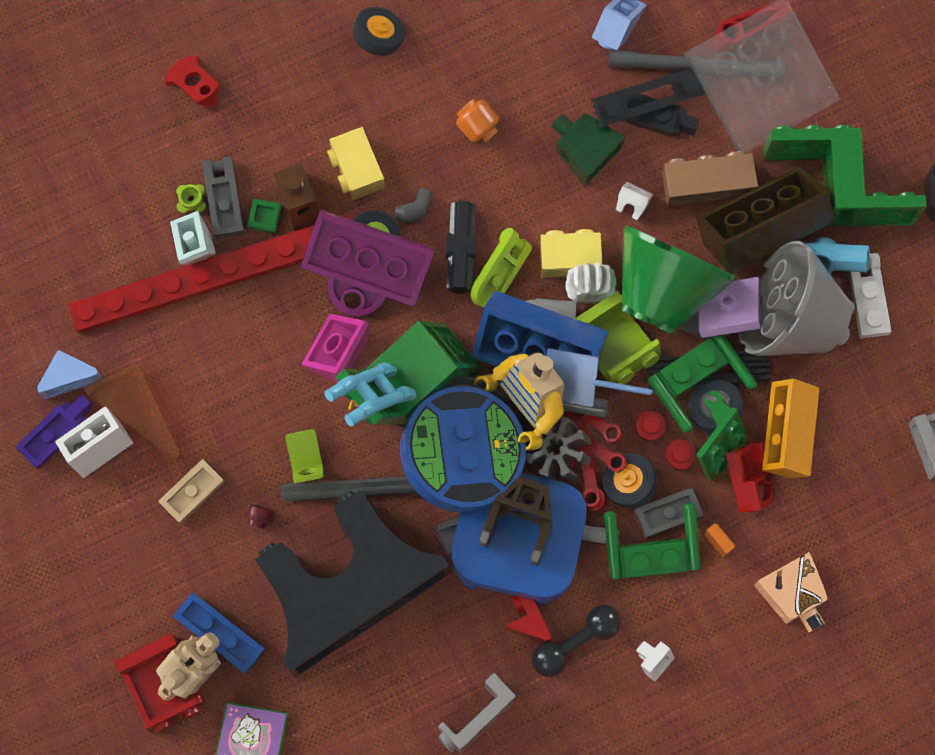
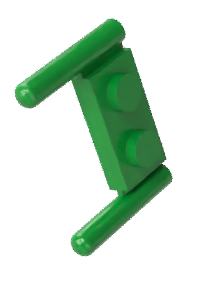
[647,334,758,433]
[604,502,701,579]

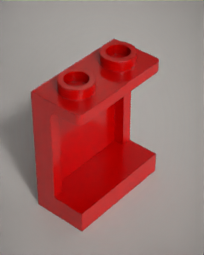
[114,633,207,734]

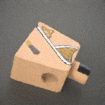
[754,552,828,632]

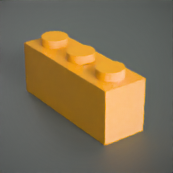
[762,379,819,479]

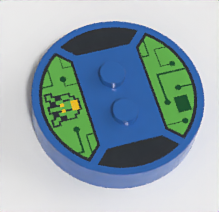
[400,386,526,513]

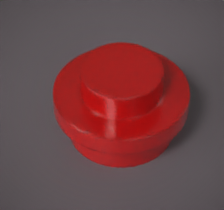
[635,411,666,441]
[665,439,696,470]

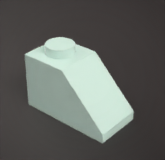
[170,211,216,265]

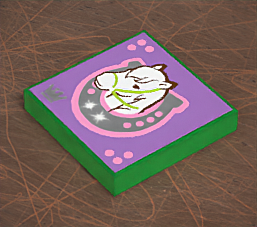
[216,702,289,755]

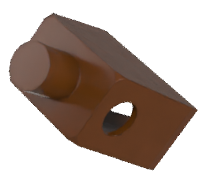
[274,163,320,231]

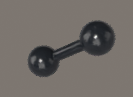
[532,605,621,677]

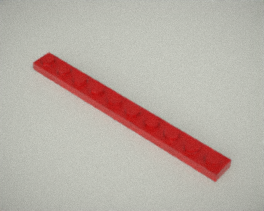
[68,213,354,334]

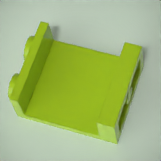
[575,290,661,384]

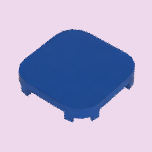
[451,473,586,604]

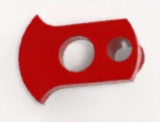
[165,55,221,109]

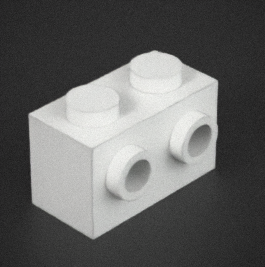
[55,406,133,478]

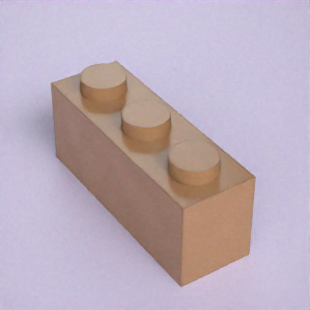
[662,151,758,207]

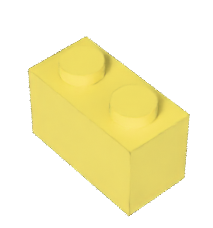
[327,127,385,201]
[540,229,602,278]

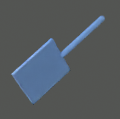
[547,348,653,407]

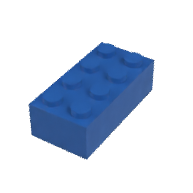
[471,291,609,366]

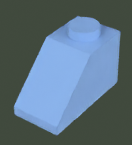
[592,0,647,51]

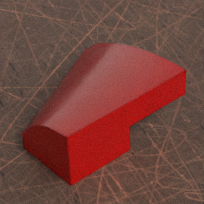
[726,436,774,513]

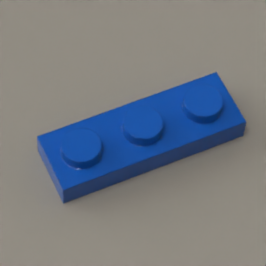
[173,592,266,675]

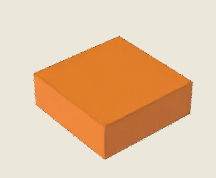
[704,524,735,558]

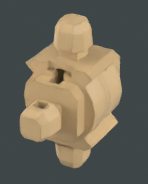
[156,632,221,701]

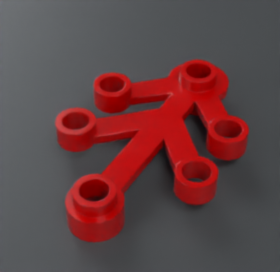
[555,411,628,513]

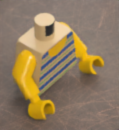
[474,353,565,450]

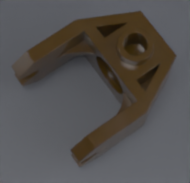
[479,476,553,566]

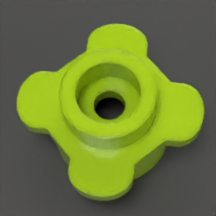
[176,184,206,214]

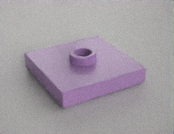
[699,277,761,338]

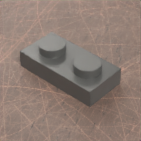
[634,488,704,539]

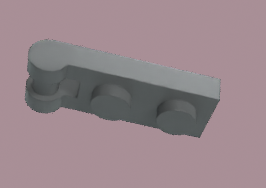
[202,156,244,239]

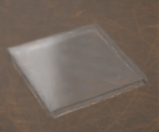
[685,0,840,154]

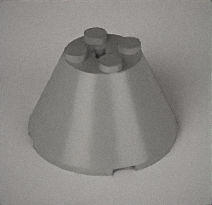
[738,241,855,356]

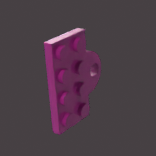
[301,209,434,316]

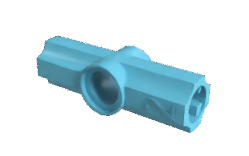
[802,237,870,274]

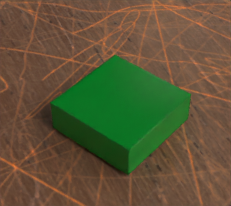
[247,198,283,234]

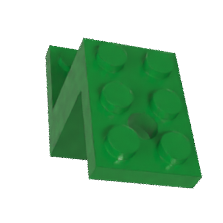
[763,125,927,227]
[335,321,483,425]

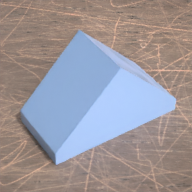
[37,350,102,399]

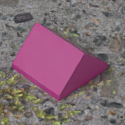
[301,314,371,384]

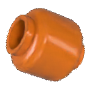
[456,99,499,143]

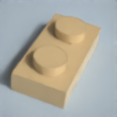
[158,459,225,525]

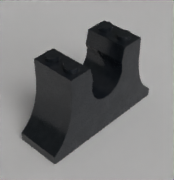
[255,490,450,678]

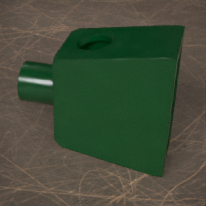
[551,114,625,186]

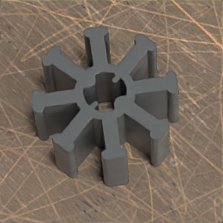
[526,417,592,481]

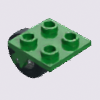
[689,380,747,482]

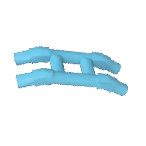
[325,362,416,426]

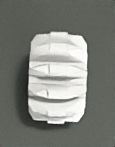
[566,262,617,305]

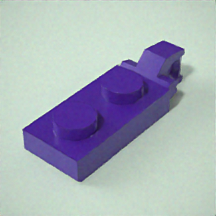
[15,395,94,470]

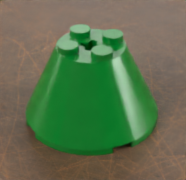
[620,225,736,334]

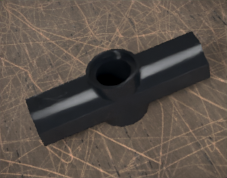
[446,201,477,294]

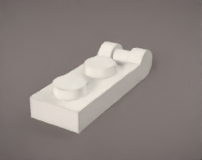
[848,253,892,339]

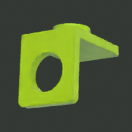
[285,429,324,483]

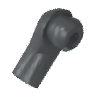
[394,188,433,223]

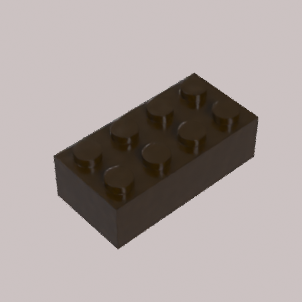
[696,167,835,273]

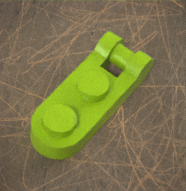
[471,228,532,308]

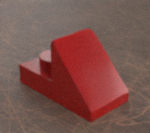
[504,595,552,643]

